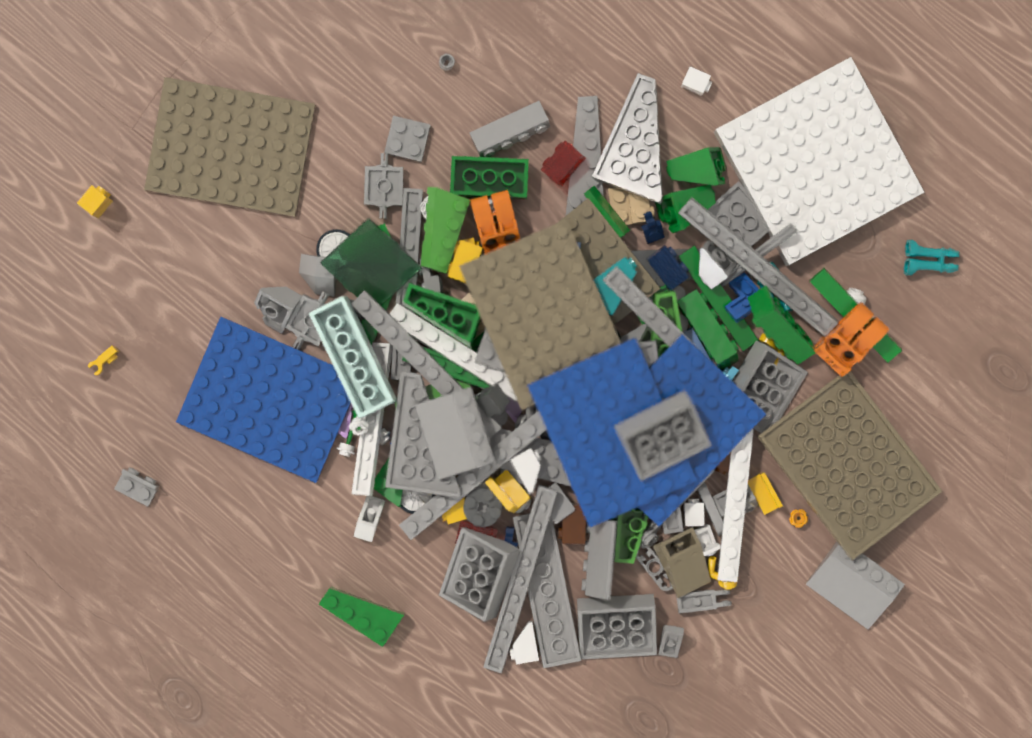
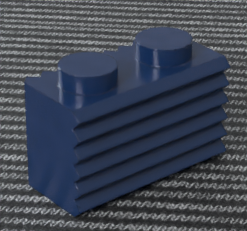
[646,245,689,291]

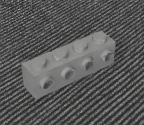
[470,101,550,157]

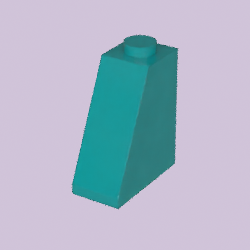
[593,256,638,316]

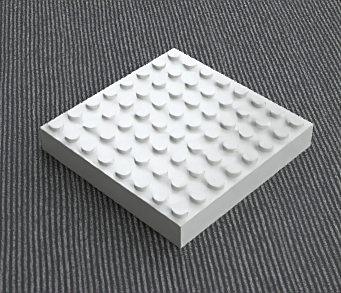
[714,57,924,266]

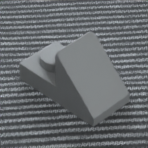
[658,625,684,658]

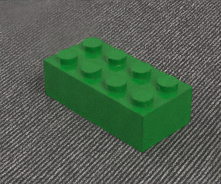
[450,156,529,200]

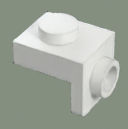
[694,524,721,556]

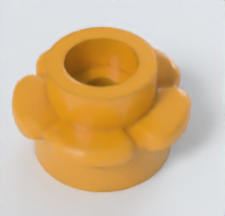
[789,509,808,528]

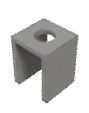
[535,482,575,524]

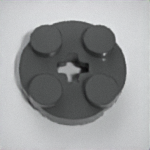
[463,488,502,527]

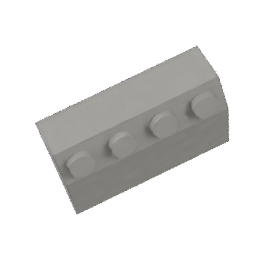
[732,341,808,433]
[415,387,495,479]
[614,391,711,481]
[581,519,616,600]
[439,527,520,622]
[806,541,905,629]
[577,594,657,659]

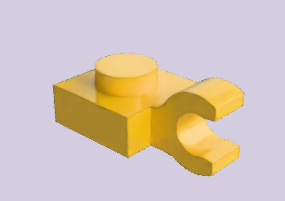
[88,345,120,376]

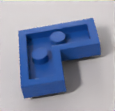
[725,272,759,323]

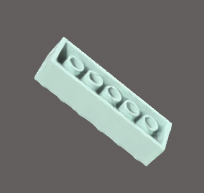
[309,296,397,418]

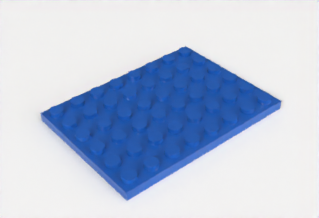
[176,316,351,483]
[638,334,766,526]
[527,338,697,528]

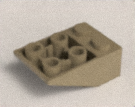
[653,527,711,598]

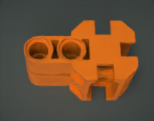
[470,190,520,255]
[814,302,889,377]

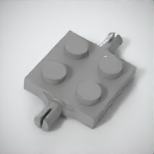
[364,153,404,219]
[285,290,330,350]

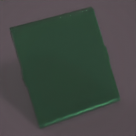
[320,218,422,305]

